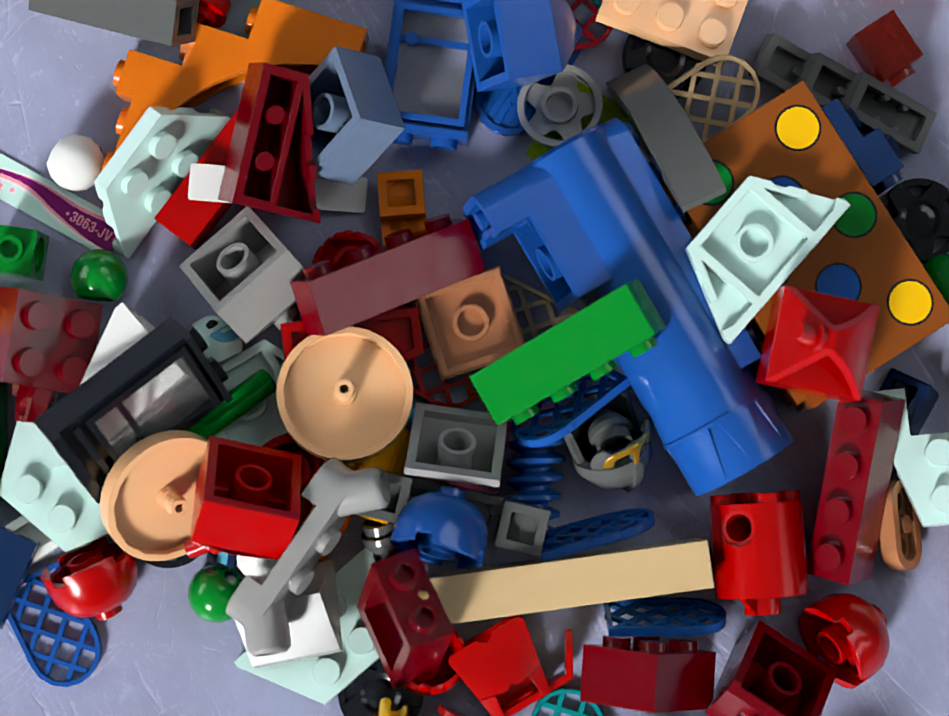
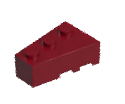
[218,62,321,224]

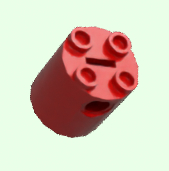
[709,490,809,616]

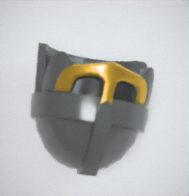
[559,389,652,493]

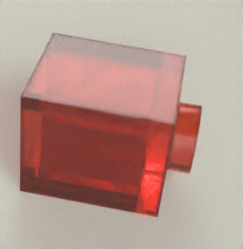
[846,10,923,88]

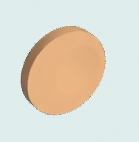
[276,326,413,463]
[100,430,208,561]

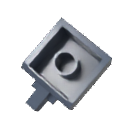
[309,46,405,185]

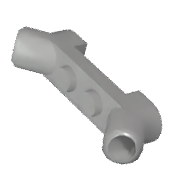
[226,458,391,657]

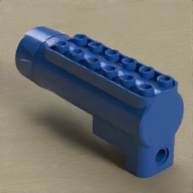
[462,117,794,496]

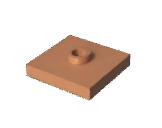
[415,265,526,381]

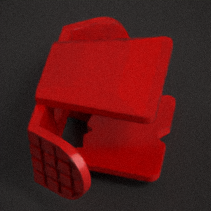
[436,614,573,716]

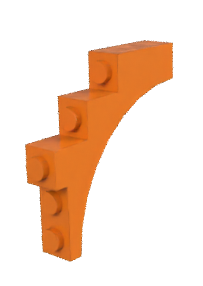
[102,0,369,170]

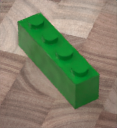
[469,278,667,426]

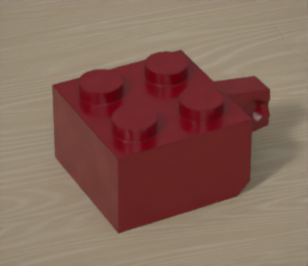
[0,287,103,423]
[705,620,837,716]
[580,635,716,714]

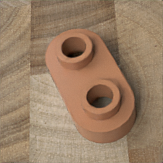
[878,478,922,571]

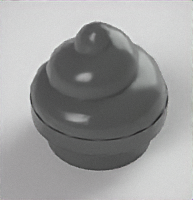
[587,409,634,453]
[361,519,400,559]

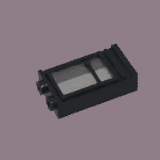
[33,316,233,504]

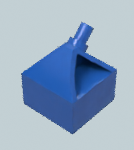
[462,0,582,92]

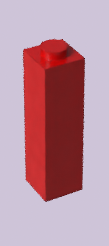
[154,110,238,250]

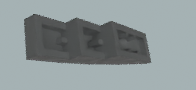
[748,33,937,154]

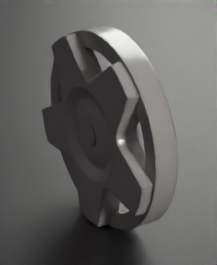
[517,64,603,149]

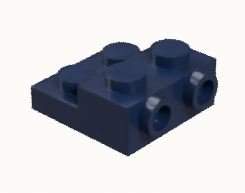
[821,98,904,195]

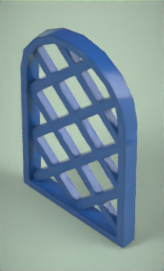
[511,370,631,447]
[541,508,655,562]
[8,562,102,687]
[603,597,727,637]

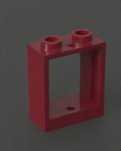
[357,548,455,689]

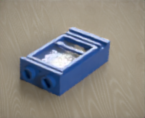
[385,0,476,151]

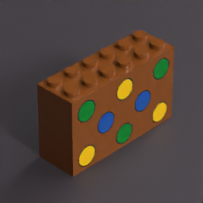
[660,81,949,411]

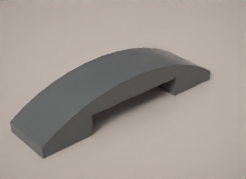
[606,64,726,213]
[358,467,551,557]

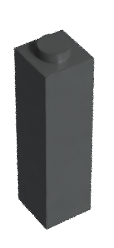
[28,0,200,47]

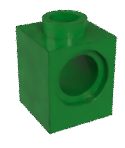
[0,225,50,281]

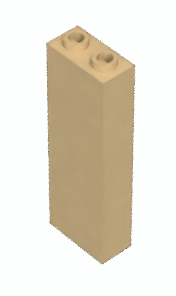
[418,537,714,624]

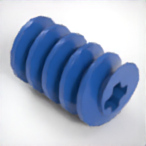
[505,434,566,529]

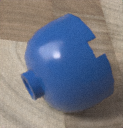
[390,486,488,570]

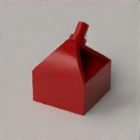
[755,285,880,403]
[184,435,302,560]

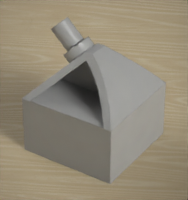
[179,206,305,343]

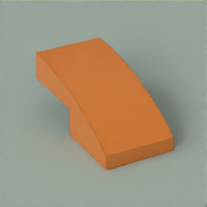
[377,169,426,245]

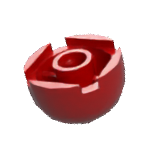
[40,537,138,621]
[798,593,890,689]

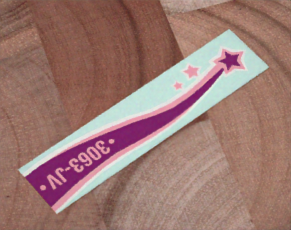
[0,153,116,253]

